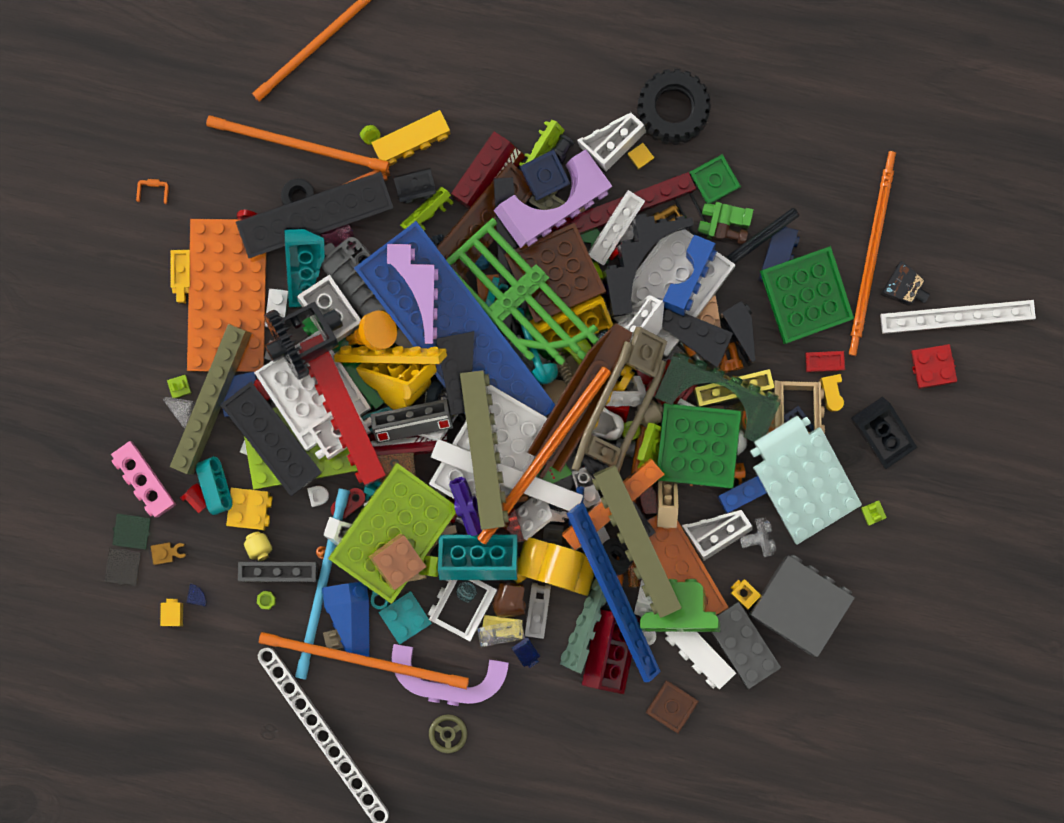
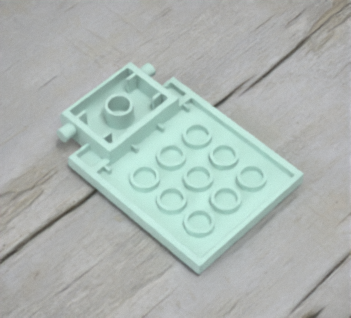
[750,416,862,545]

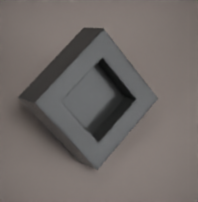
[543,524,564,545]

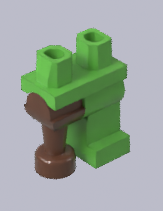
[698,202,754,245]

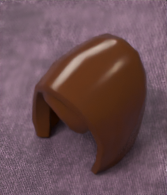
[492,583,526,618]

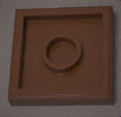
[645,680,699,734]

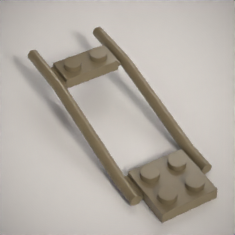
[571,327,668,473]

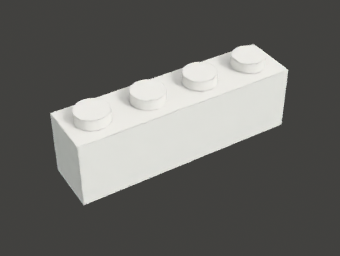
[665,632,736,689]

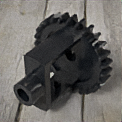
[264,301,343,380]

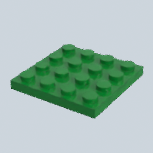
[760,246,854,344]
[657,403,742,489]

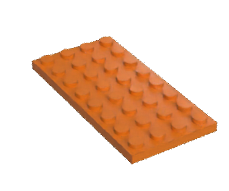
[187,219,267,372]

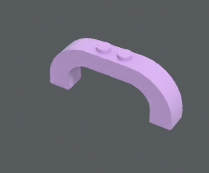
[392,644,509,706]

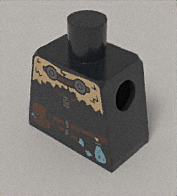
[881,261,930,306]

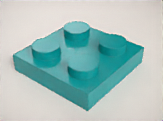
[378,591,432,645]

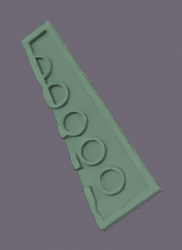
[560,579,607,674]

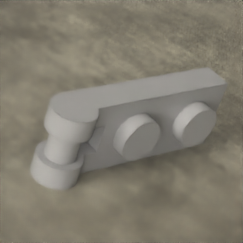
[525,582,551,639]

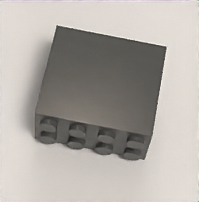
[748,555,855,657]

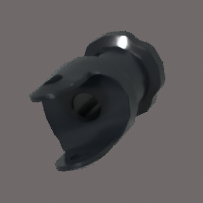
[551,134,575,165]

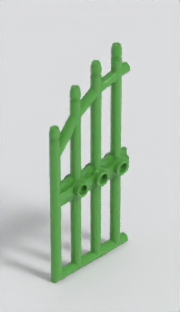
[446,218,599,365]

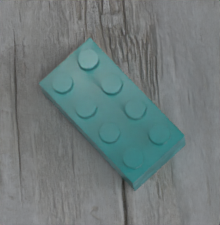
[438,535,518,580]

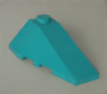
[284,229,325,307]

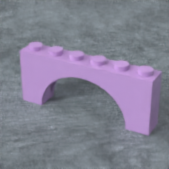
[494,149,612,248]

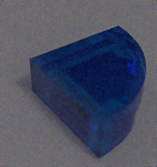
[186,584,207,606]

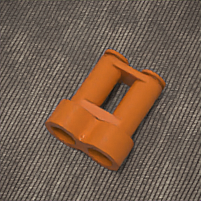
[720,342,744,374]

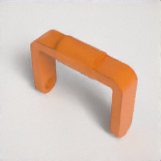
[136,179,169,204]

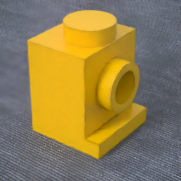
[730,579,761,610]

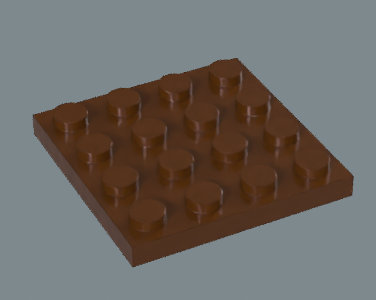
[504,223,606,324]

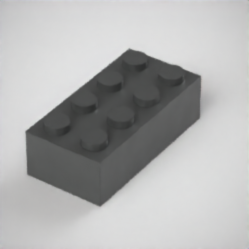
[711,602,781,689]

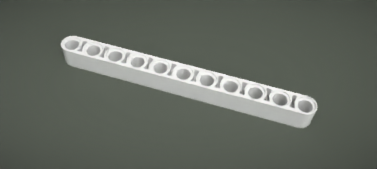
[258,648,389,823]

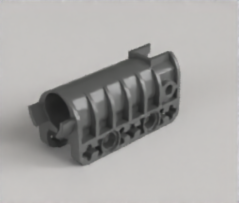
[321,237,398,328]

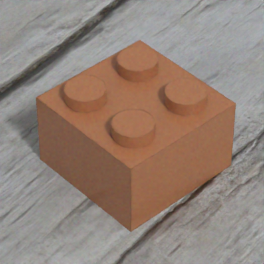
[368,534,426,590]

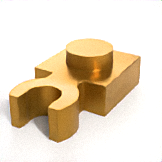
[151,543,186,565]

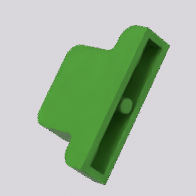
[640,579,720,632]

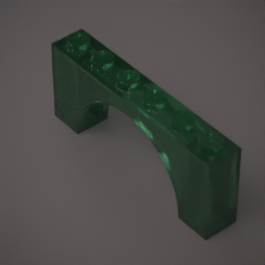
[655,352,781,441]

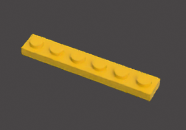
[334,345,447,364]

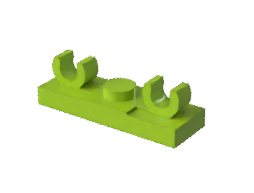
[519,120,565,166]
[400,187,453,230]

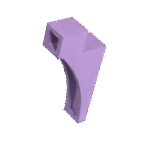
[387,244,438,344]

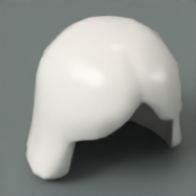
[591,407,624,440]

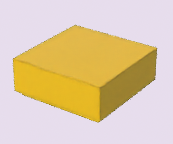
[628,143,654,170]

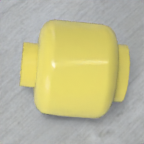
[244,531,272,562]

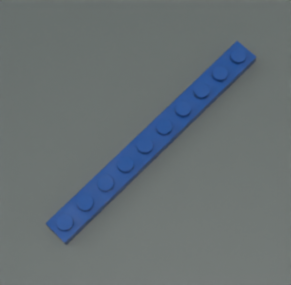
[566,503,661,682]

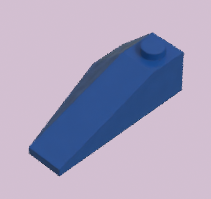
[322,582,369,657]

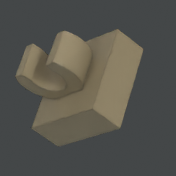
[323,629,343,649]

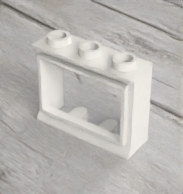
[428,580,497,641]

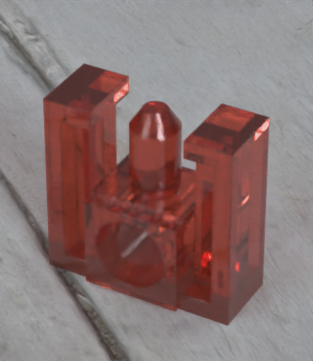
[640,485,657,516]

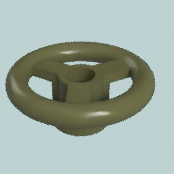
[429,714,467,753]

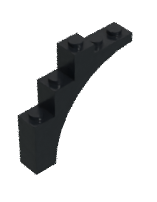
[602,214,694,318]

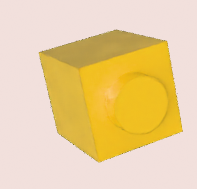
[160,599,183,626]

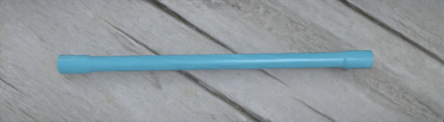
[295,488,350,679]

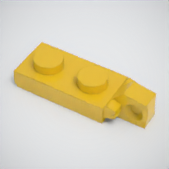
[171,250,190,304]

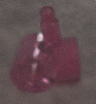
[321,224,354,248]

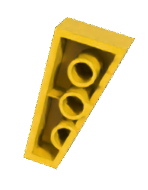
[529,295,613,342]

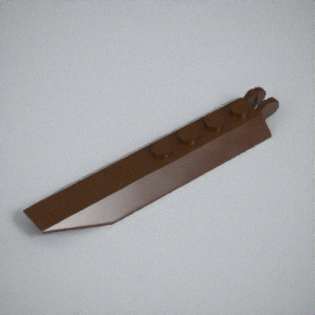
[527,323,632,479]

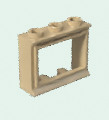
[773,380,825,434]

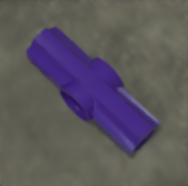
[449,477,482,536]

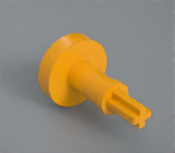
[346,310,397,351]

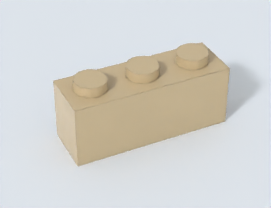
[656,481,678,529]

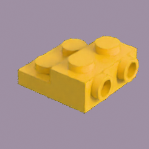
[226,488,273,531]

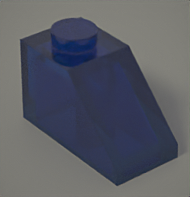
[512,637,540,668]

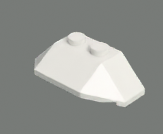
[618,295,664,342]

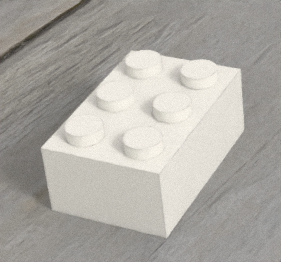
[297,275,361,342]

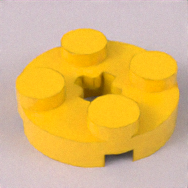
[612,364,636,391]

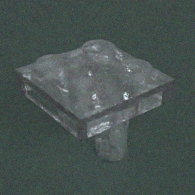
[740,517,777,557]

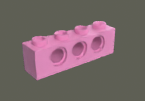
[111,441,177,518]

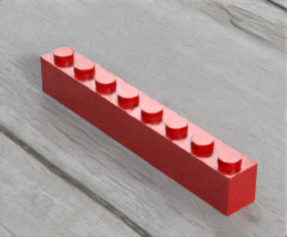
[299,334,386,486]

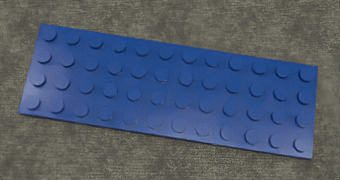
[354,221,555,416]

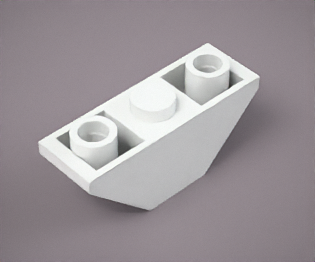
[572,467,601,512]

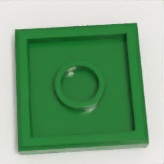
[689,154,741,204]

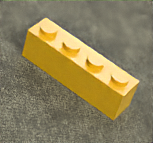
[371,110,451,166]

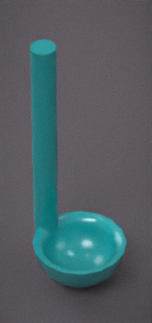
[518,308,558,385]

